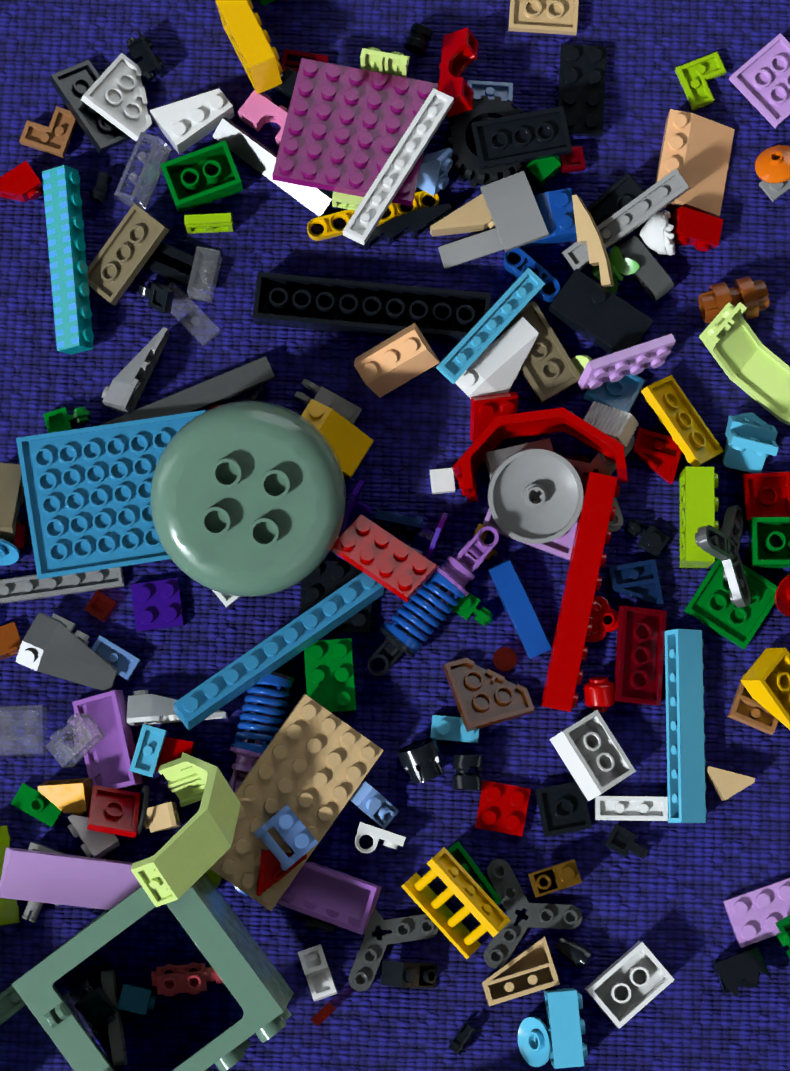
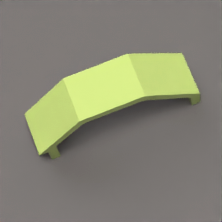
[699,302,790,426]
[131,752,241,907]

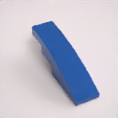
[488,559,551,659]

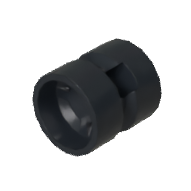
[452,755,484,791]

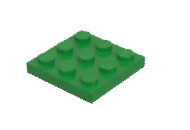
[684,559,778,650]

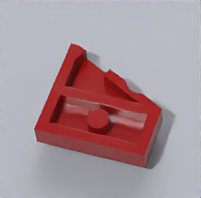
[470,391,518,442]
[632,428,682,485]

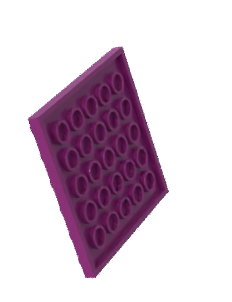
[272,58,438,206]

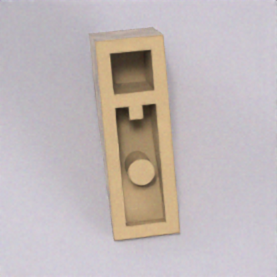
[430,194,495,237]

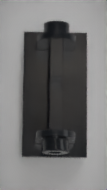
[126,30,164,81]

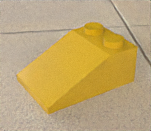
[301,399,373,479]
[740,648,790,730]

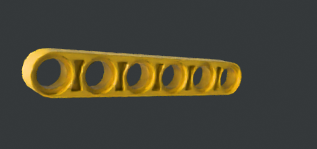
[307,191,439,241]

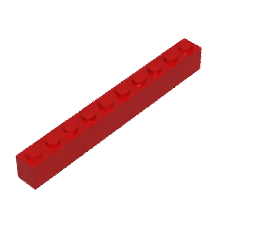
[541,472,620,712]

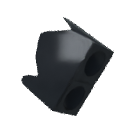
[712,947,773,1000]

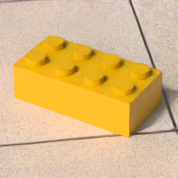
[215,0,283,95]

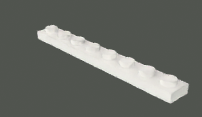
[343,88,454,245]

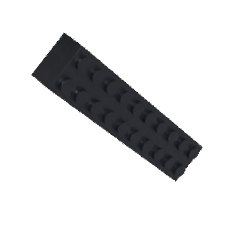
[253,272,491,343]

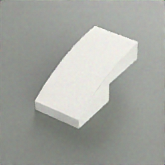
[298,944,337,1002]

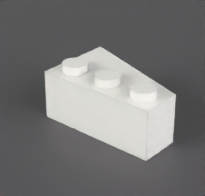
[150,88,235,155]

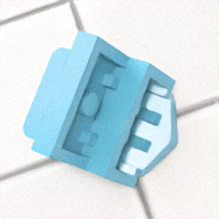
[722,412,779,474]

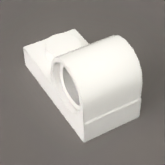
[355,822,406,854]

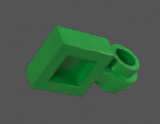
[43,407,91,433]
[449,591,493,627]

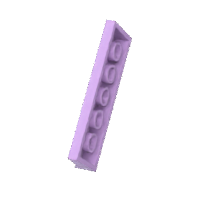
[0,847,141,910]

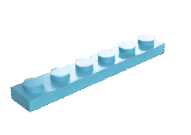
[436,268,545,384]

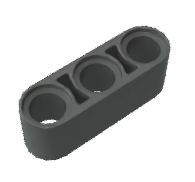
[618,235,674,301]

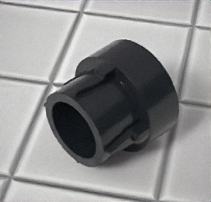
[397,737,443,784]

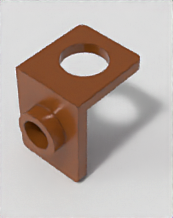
[0,622,22,660]

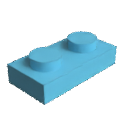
[430,715,479,744]
[129,724,167,778]

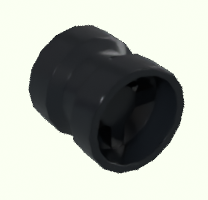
[404,24,433,56]

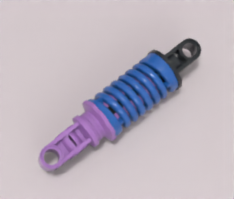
[367,526,499,676]
[229,659,296,793]

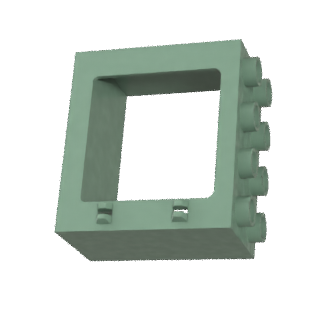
[12,873,294,1071]

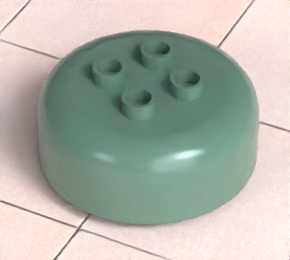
[150,401,346,597]

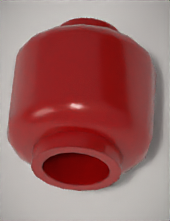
[584,676,615,713]

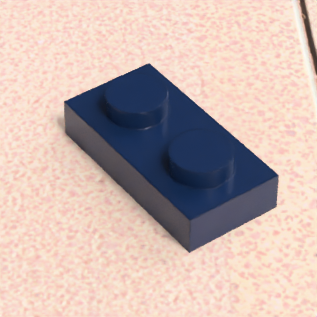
[375,509,423,534]

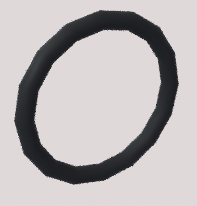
[136,785,149,835]

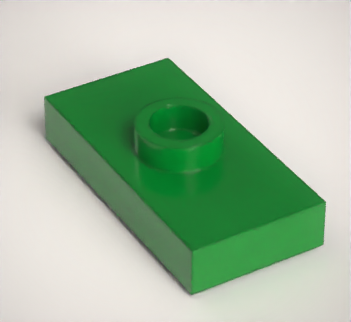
[11,783,62,827]

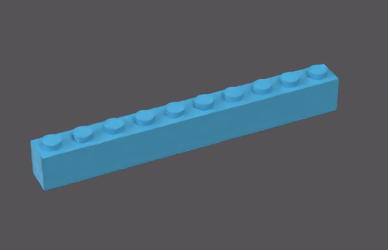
[174,572,384,731]

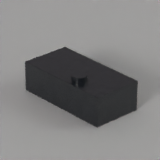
[548,269,653,354]

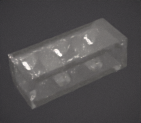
[114,132,171,211]

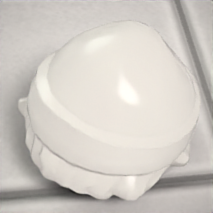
[640,210,676,255]

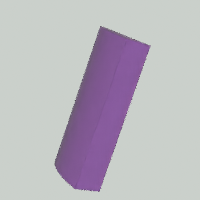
[72,690,143,789]
[276,860,382,935]

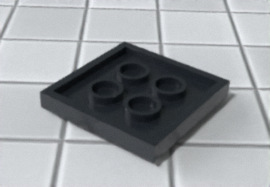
[300,560,372,634]

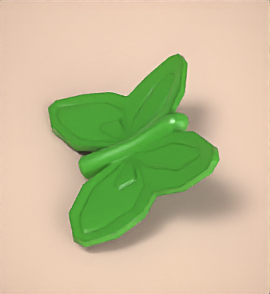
[592,245,640,294]

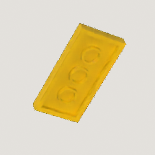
[641,375,724,467]

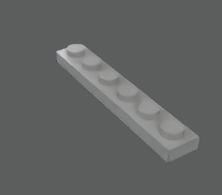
[562,169,690,271]

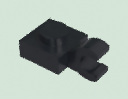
[138,282,174,314]
[604,824,649,859]

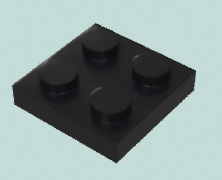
[535,782,592,837]

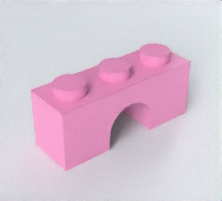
[238,90,288,146]

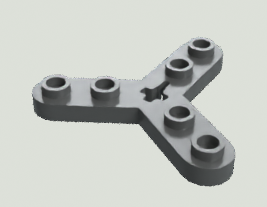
[695,505,751,608]
[483,859,582,969]
[348,908,439,992]

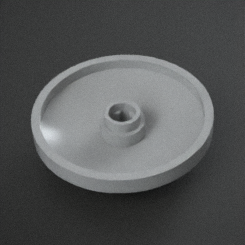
[487,448,584,544]

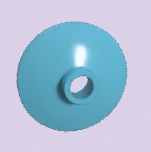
[518,1017,552,1067]

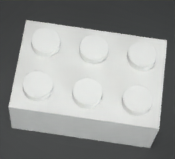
[550,710,636,801]
[585,941,675,1029]

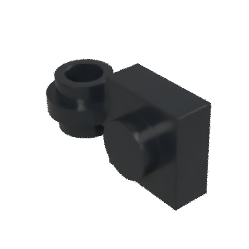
[624,518,670,558]

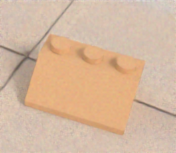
[354,323,440,398]

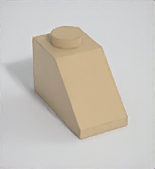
[144,801,181,833]

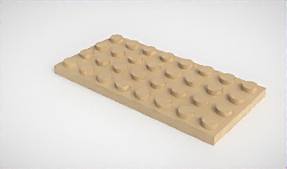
[210,694,384,911]

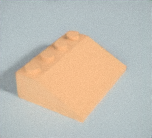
[655,109,735,217]

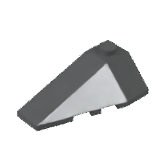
[15,612,119,692]

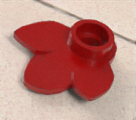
[585,596,619,643]

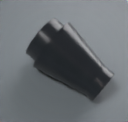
[555,936,593,969]

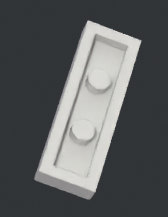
[595,796,668,821]

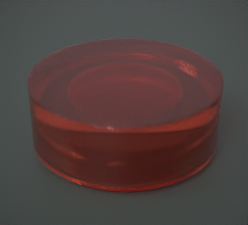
[493,647,517,672]

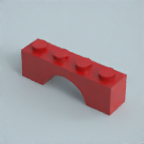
[437,27,479,117]

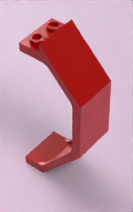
[452,407,628,503]

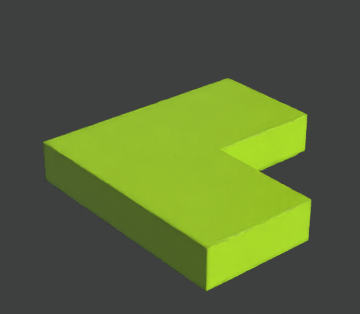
[675,51,727,111]

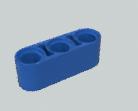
[503,247,560,303]

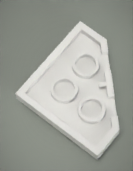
[81,53,152,142]

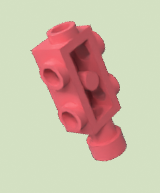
[151,962,223,997]

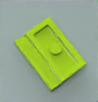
[184,213,234,234]

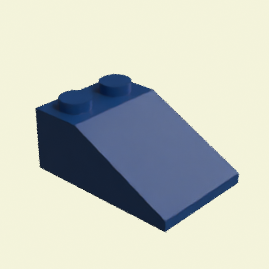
[519,188,577,249]

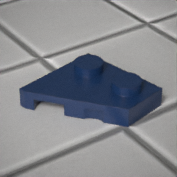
[608,559,664,605]

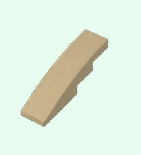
[572,195,614,288]

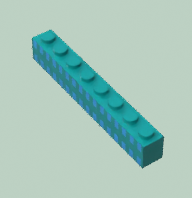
[42,165,94,355]

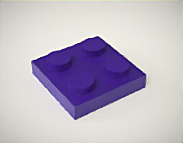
[131,578,184,632]

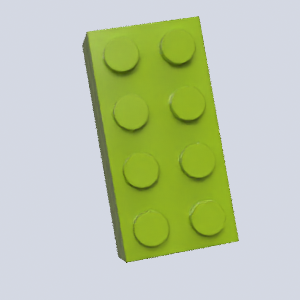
[679,466,719,568]

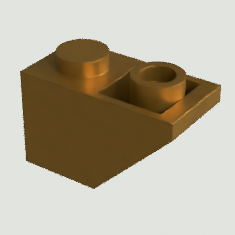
[528,859,582,898]

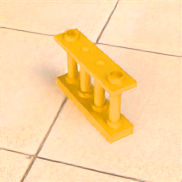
[401,847,511,959]

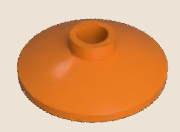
[755,145,790,183]

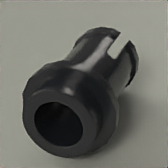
[89,172,113,203]
[304,915,335,933]
[449,1022,477,1055]

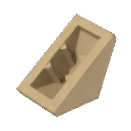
[705,766,755,801]

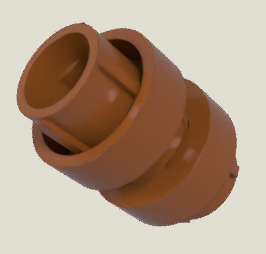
[698,276,769,323]

